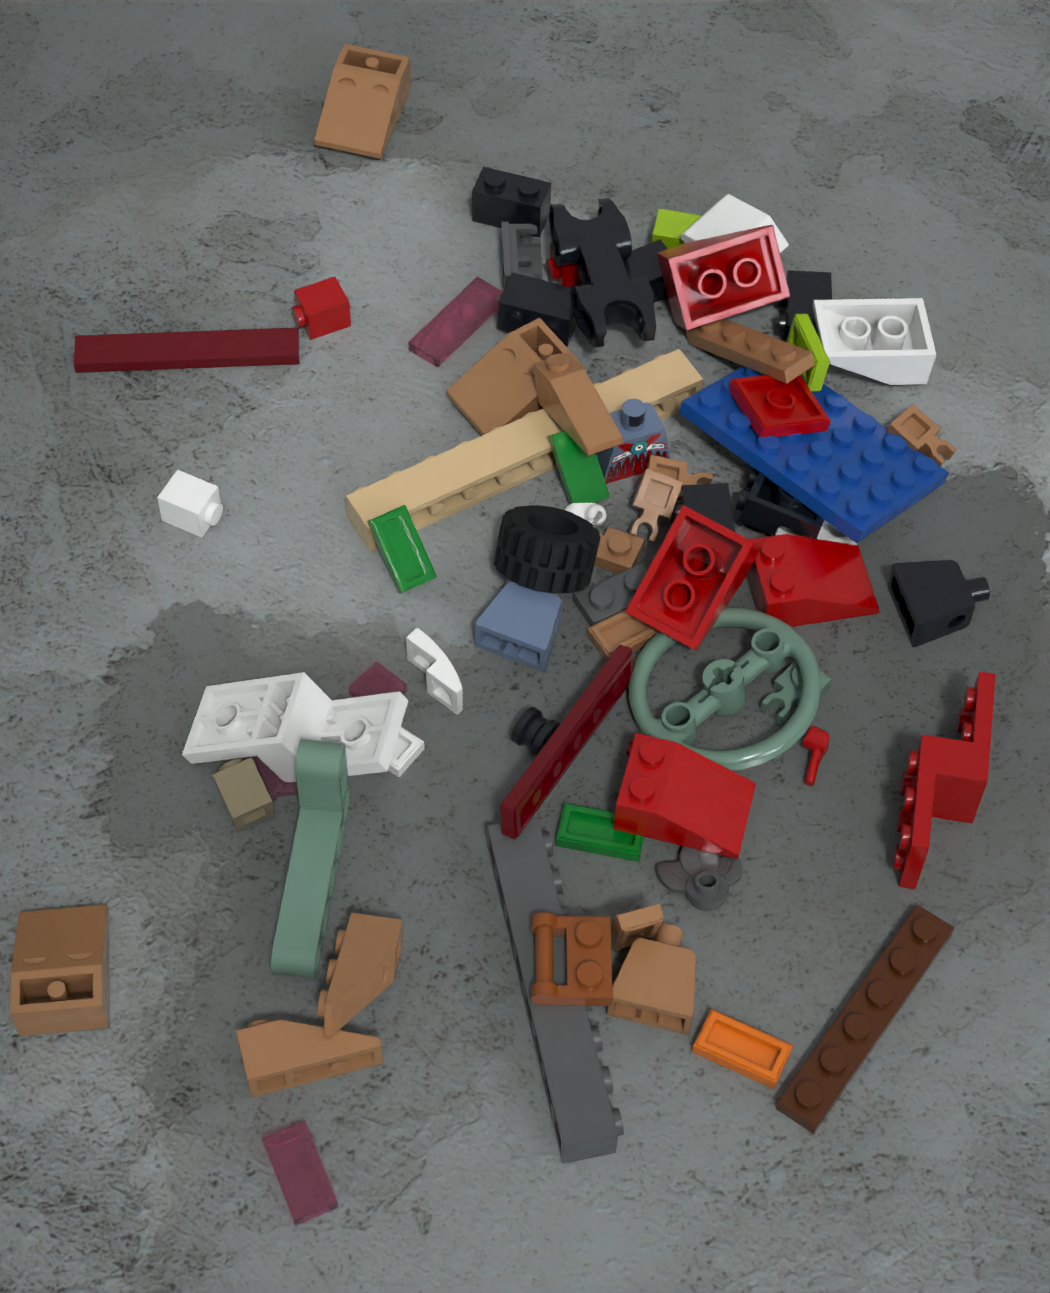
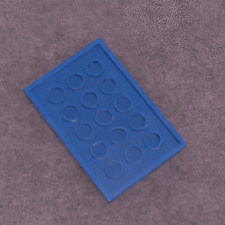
[679,366,949,543]

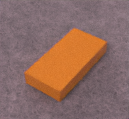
[692,1009,793,1089]

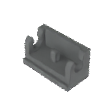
[501,222,543,289]

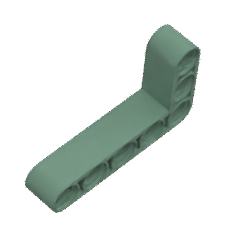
[271,739,350,978]

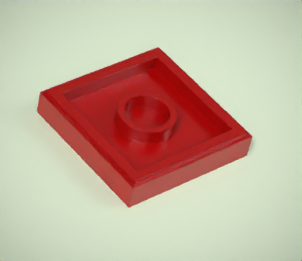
[728,375,831,437]

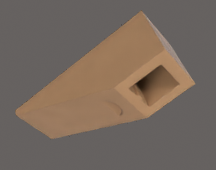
[317,912,403,1037]

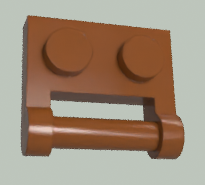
[531,912,613,1006]

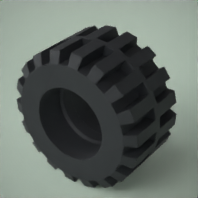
[493,505,601,593]

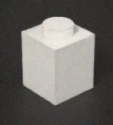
[157,469,223,538]

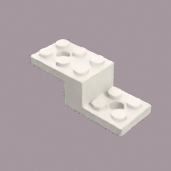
[182,672,408,783]

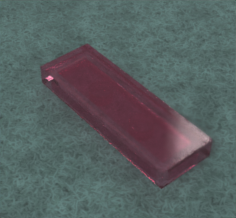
[408,276,503,368]

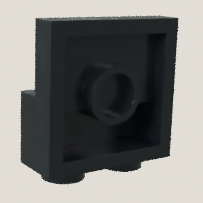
[735,468,824,539]

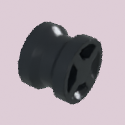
[511,706,560,757]

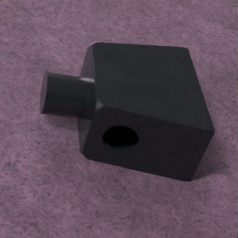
[887,560,990,647]

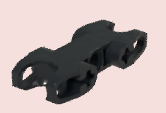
[549,198,656,348]

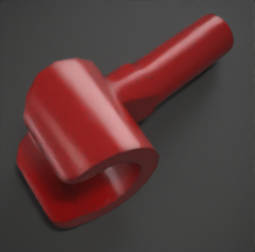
[802,725,830,786]

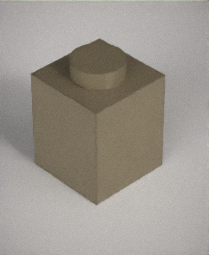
[212,757,276,831]

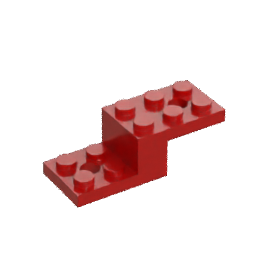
[893,671,996,889]

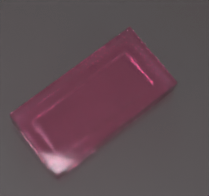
[262,1121,338,1226]

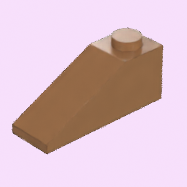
[533,352,623,456]
[236,1019,383,1098]

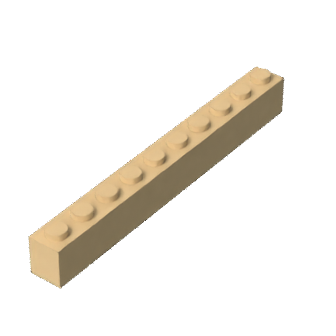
[346,349,703,552]

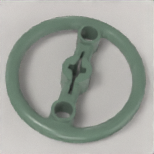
[628,607,821,771]

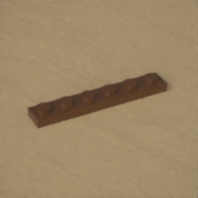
[776,905,955,1134]

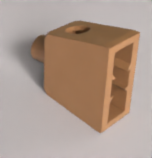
[607,924,696,1035]

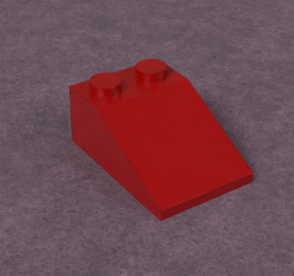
[657,225,790,331]
[625,505,761,651]
[746,534,879,627]
[613,733,756,859]

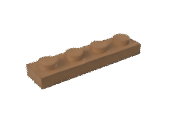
[686,318,815,384]

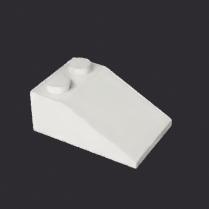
[812,298,936,385]

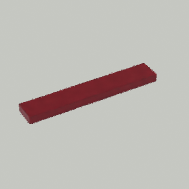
[74,327,300,373]
[500,645,634,839]

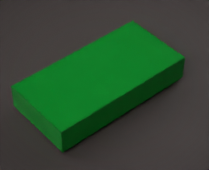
[548,431,610,504]
[367,505,437,594]
[556,803,644,862]

